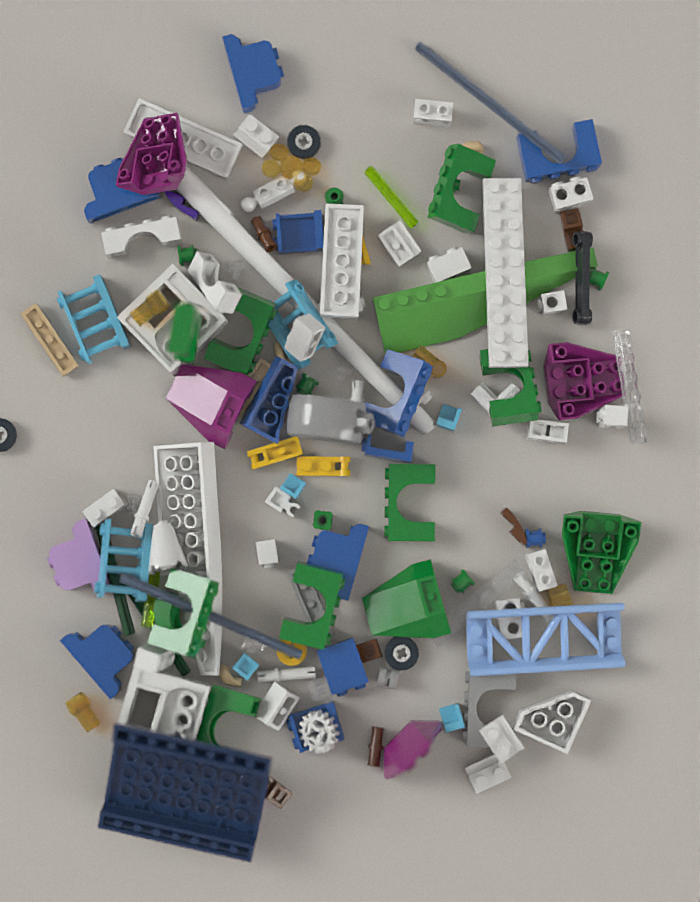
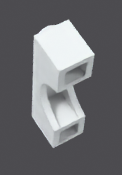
[101,215,182,258]
[188,251,242,314]

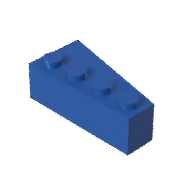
[240,356,298,444]

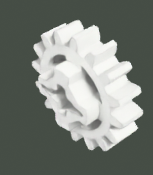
[298,710,339,754]

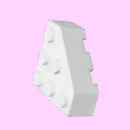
[512,691,591,754]

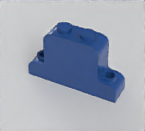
[222,34,284,113]
[84,158,161,224]
[307,524,369,601]
[60,624,135,699]

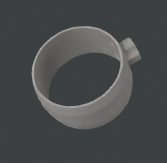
[287,395,375,444]

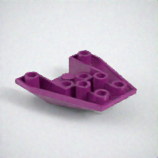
[116,113,187,195]
[543,342,627,421]
[166,364,258,449]
[384,720,442,780]

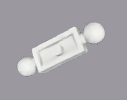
[241,171,307,212]

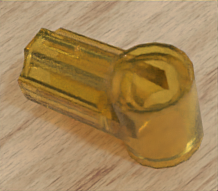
[129,289,171,327]
[411,345,447,379]
[65,691,102,733]

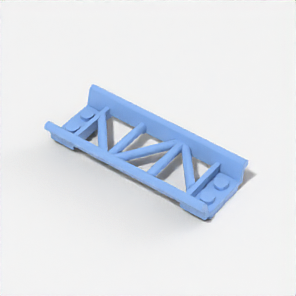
[466,603,625,677]

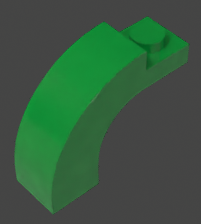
[154,590,206,648]

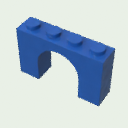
[516,119,602,184]
[365,349,433,438]

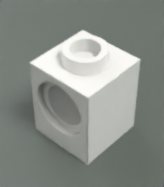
[537,290,567,316]
[256,539,279,568]

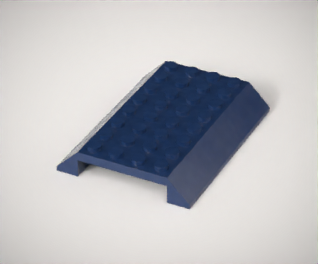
[98,723,272,863]

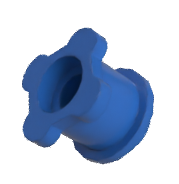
[525,528,546,548]

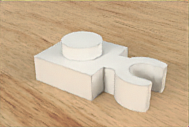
[265,486,301,518]

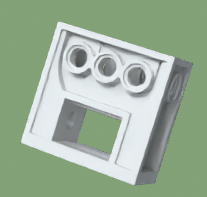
[117,264,229,377]
[118,666,213,741]

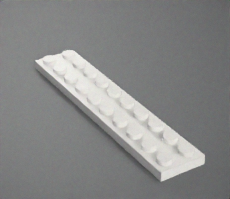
[482,178,529,368]

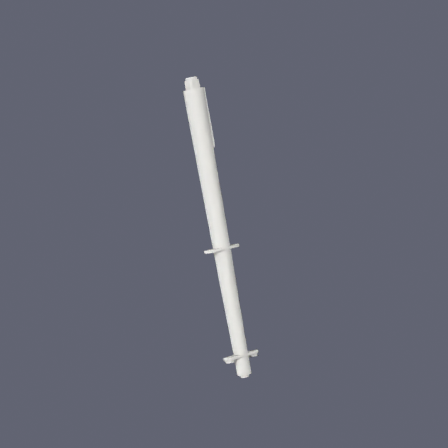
[176,165,435,435]

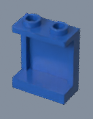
[272,210,324,254]
[362,435,414,464]
[317,637,369,697]
[286,701,345,753]

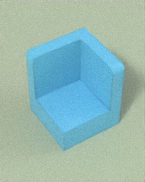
[436,404,462,432]
[280,473,307,500]
[232,652,259,680]
[439,703,465,733]

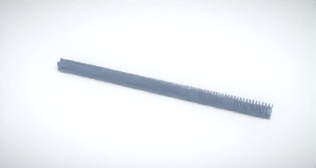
[415,40,566,164]
[120,573,302,659]

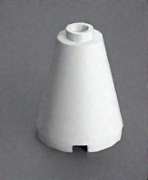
[149,520,188,576]

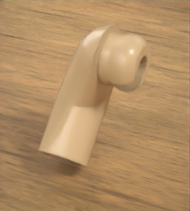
[463,141,484,154]
[273,342,292,363]
[218,664,243,688]

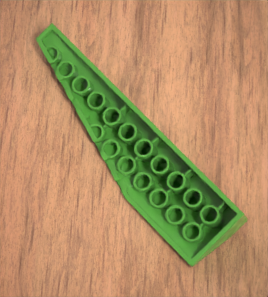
[372,248,598,354]

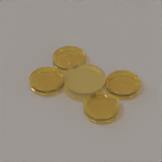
[261,144,321,192]

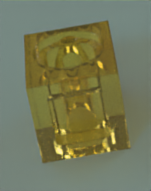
[546,583,573,607]

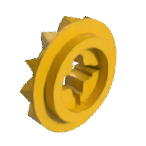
[276,639,307,666]

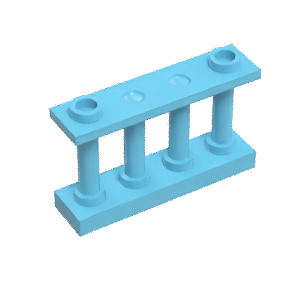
[57,274,131,364]
[268,279,338,371]
[94,519,153,602]

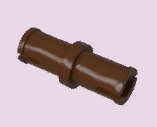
[251,216,277,252]
[367,726,384,767]

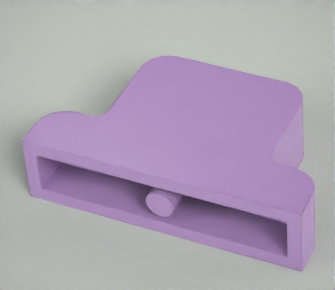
[47,518,111,594]

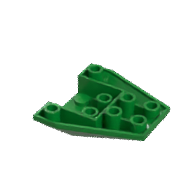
[561,511,642,594]
[362,559,452,639]

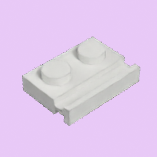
[233,114,280,159]
[377,220,422,267]
[479,715,524,764]
[464,754,512,794]

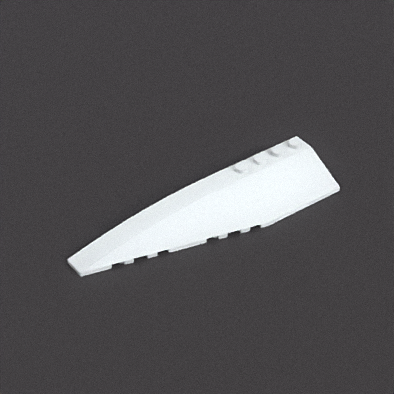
[153,442,222,676]

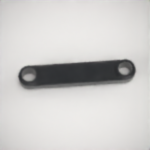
[572,231,593,325]

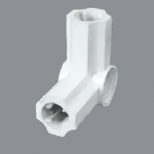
[471,383,521,416]

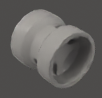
[377,666,400,689]

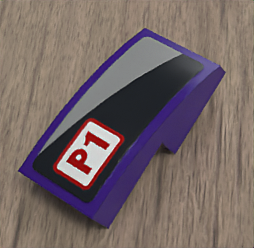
[165,191,200,222]

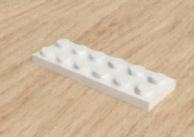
[123,98,243,179]
[320,204,364,318]

